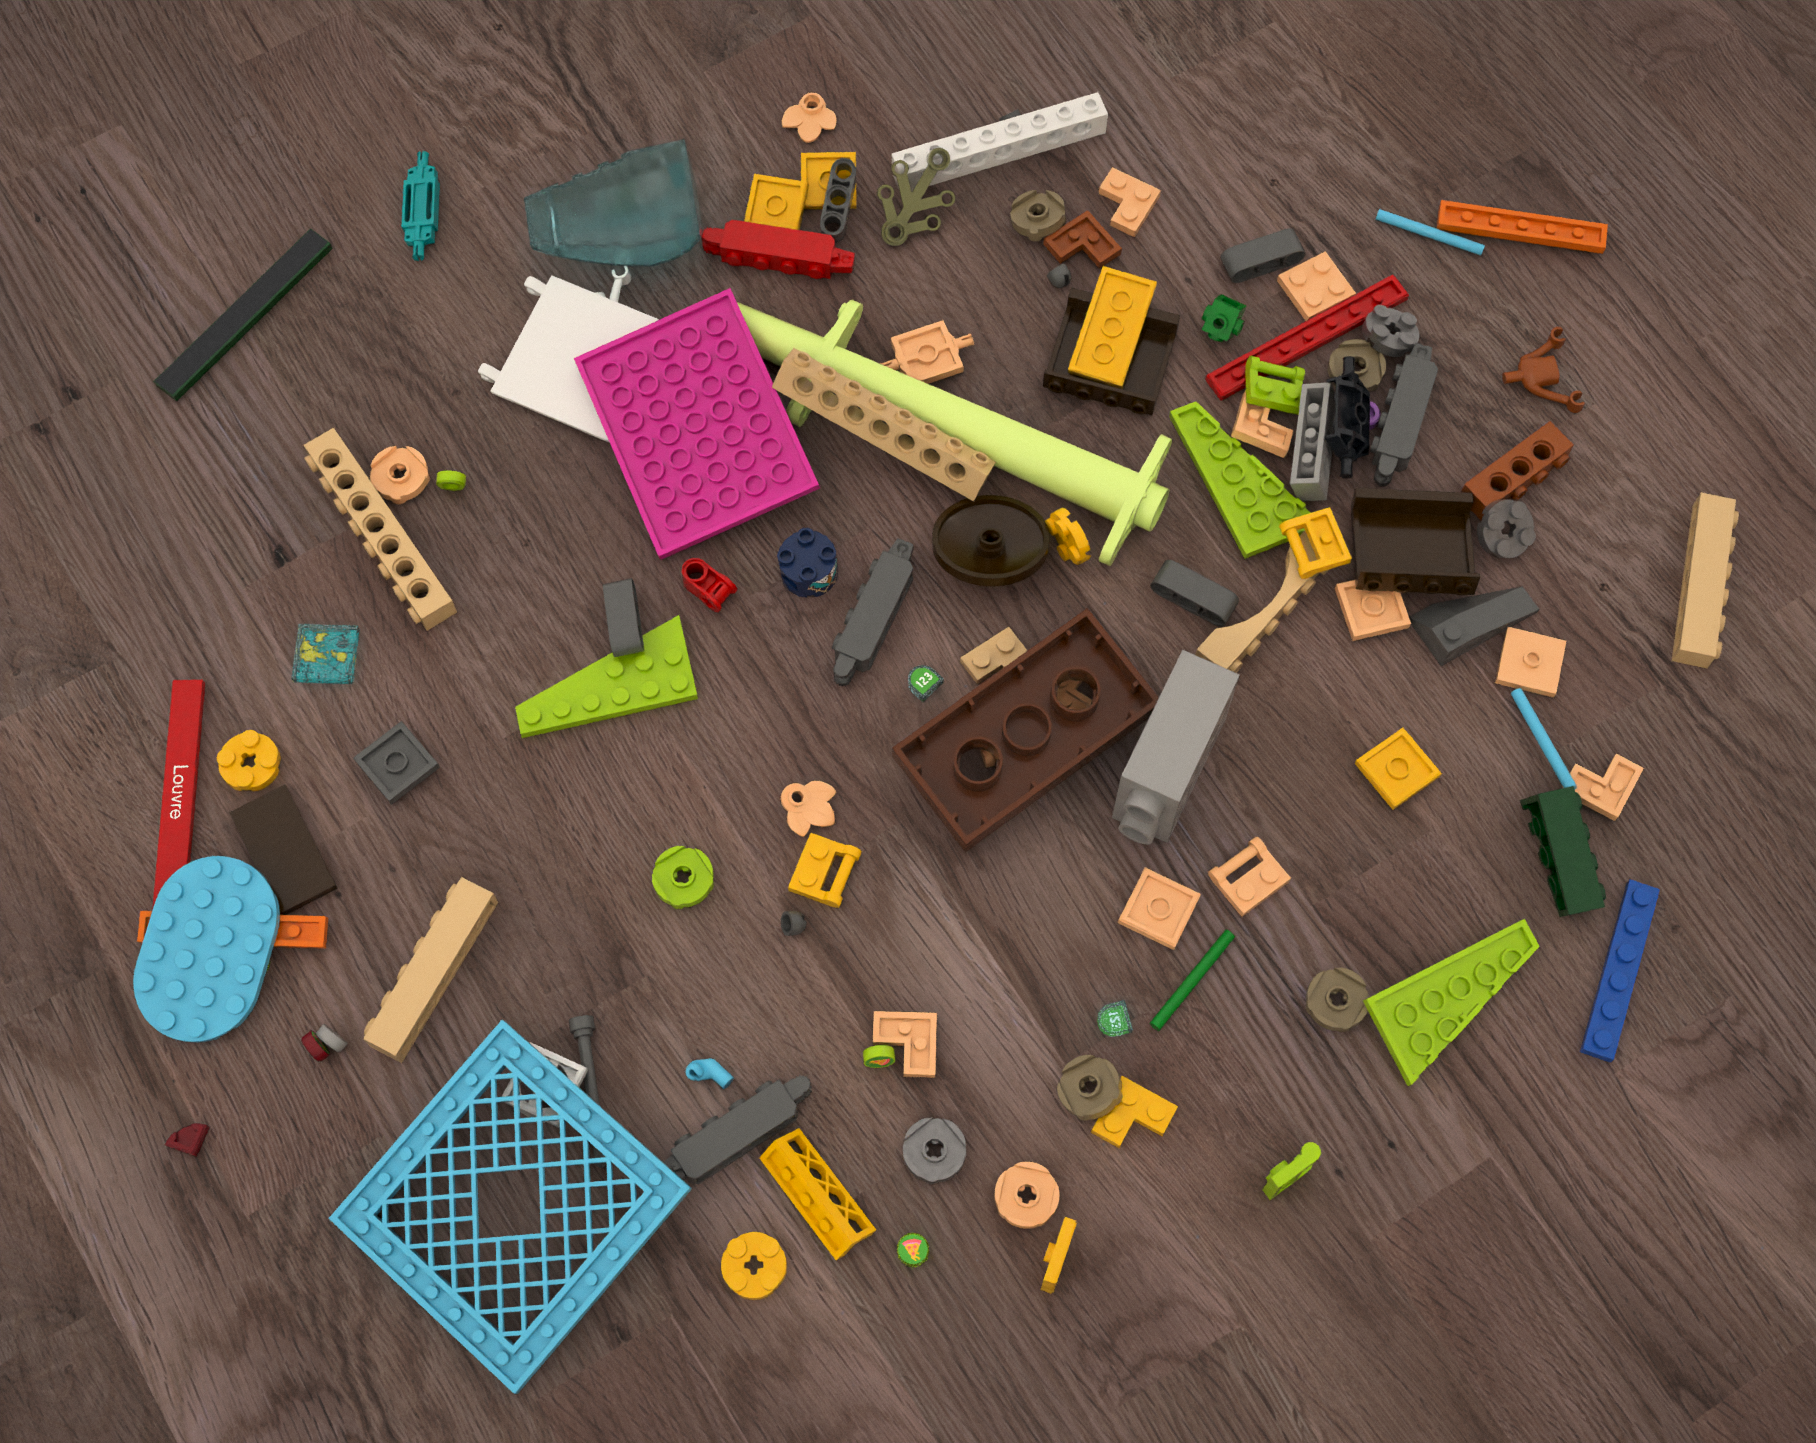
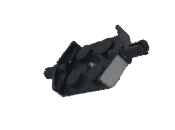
[1325,356,1370,479]

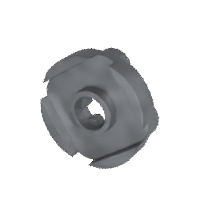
[1362,305,1420,357]
[1477,499,1536,558]
[903,1117,966,1184]

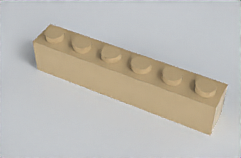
[1672,492,1739,668]
[363,877,498,1063]

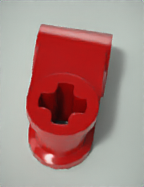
[682,558,738,612]

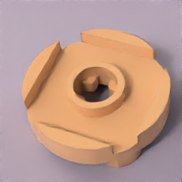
[370,446,430,505]
[994,1162,1059,1229]

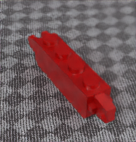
[701,220,855,279]

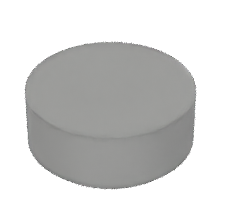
[316,1024,348,1053]

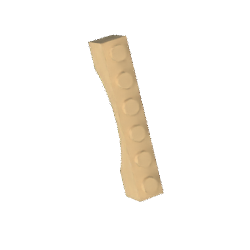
[1195,530,1329,673]

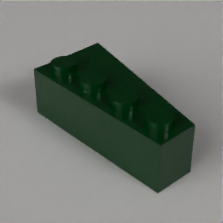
[1520,786,1606,917]

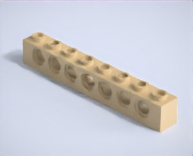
[772,348,996,501]
[304,428,457,631]

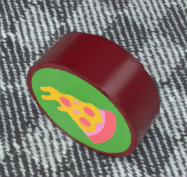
[301,1030,331,1062]

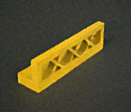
[759,1128,876,1260]

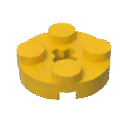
[1045,508,1091,565]
[217,730,281,792]
[721,1232,787,1300]

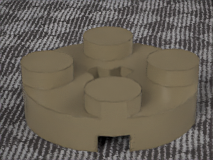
[1010,190,1066,242]
[1328,339,1386,392]
[1306,967,1370,1032]
[1057,1055,1122,1121]

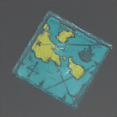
[291,624,360,684]

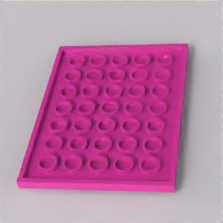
[574,288,820,560]

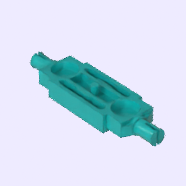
[401,151,440,261]

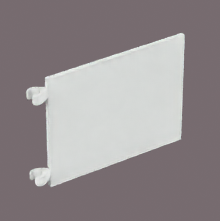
[478,275,659,443]

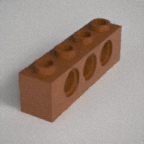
[1461,421,1574,521]

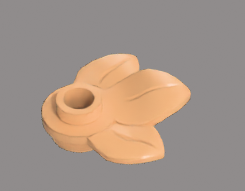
[782,93,836,143]
[781,781,836,837]

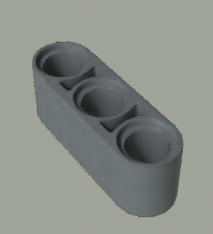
[820,158,857,243]
[1220,228,1306,283]
[1150,560,1239,627]
[603,578,644,657]

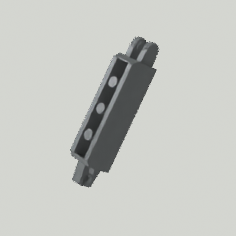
[1370,343,1438,487]
[832,538,914,687]
[663,1075,812,1185]

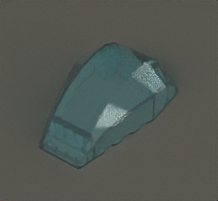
[524,139,704,266]

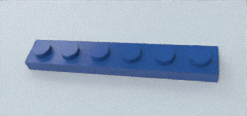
[1580,879,1660,1063]

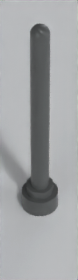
[569,1015,607,1168]

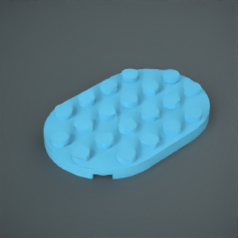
[133,856,280,1043]

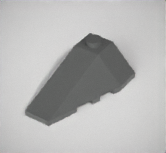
[1409,586,1540,666]

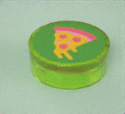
[897,1233,929,1267]

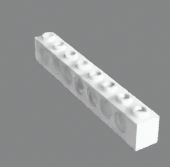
[892,92,1108,191]

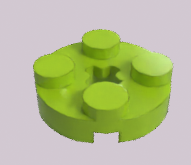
[652,846,714,909]

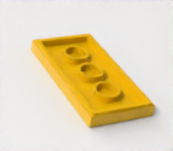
[1068,266,1157,389]

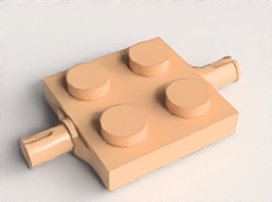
[880,320,974,384]

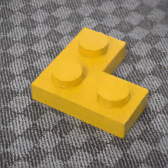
[1091,1076,1178,1148]

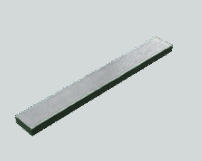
[154,228,333,402]

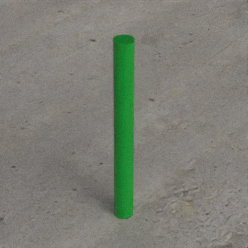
[1150,929,1235,1031]

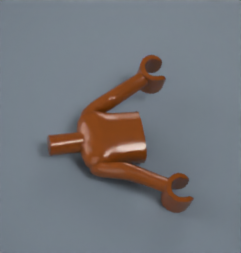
[1502,327,1585,413]

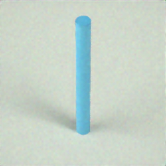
[1375,209,1485,256]
[1511,688,1577,790]

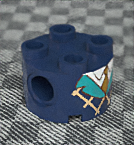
[777,528,838,598]

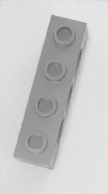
[1290,383,1336,501]

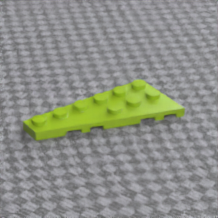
[1169,401,1311,559]
[1363,919,1540,1086]

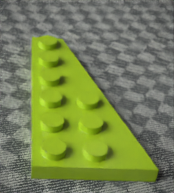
[515,615,698,738]

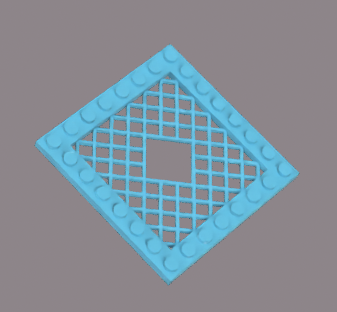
[328,1020,692,1394]

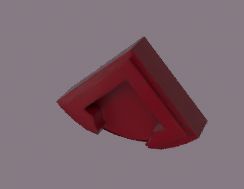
[165,1123,210,1157]

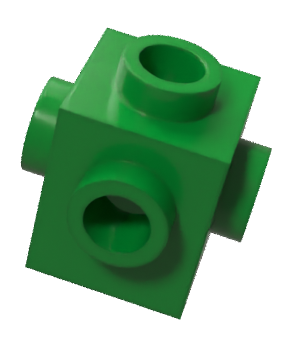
[1201,294,1246,342]

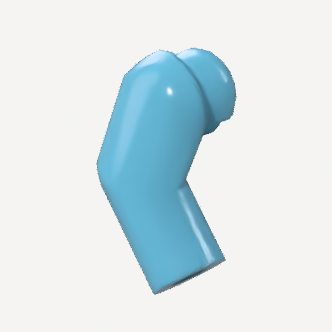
[685,1058,734,1089]

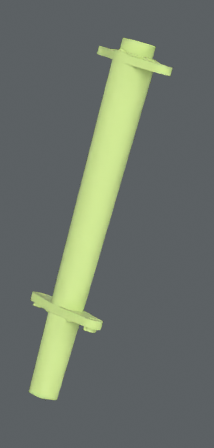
[737,300,1172,566]

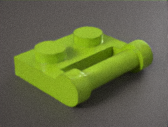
[1245,356,1305,415]
[1262,1142,1321,1200]

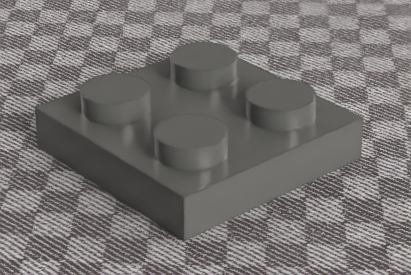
[353,721,440,805]

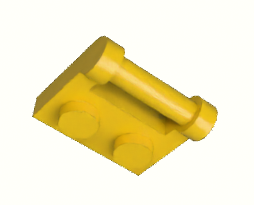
[1279,507,1352,579]
[788,833,862,908]

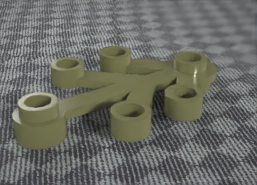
[876,148,955,246]

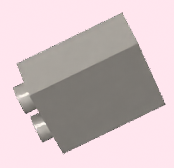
[1112,650,1240,845]

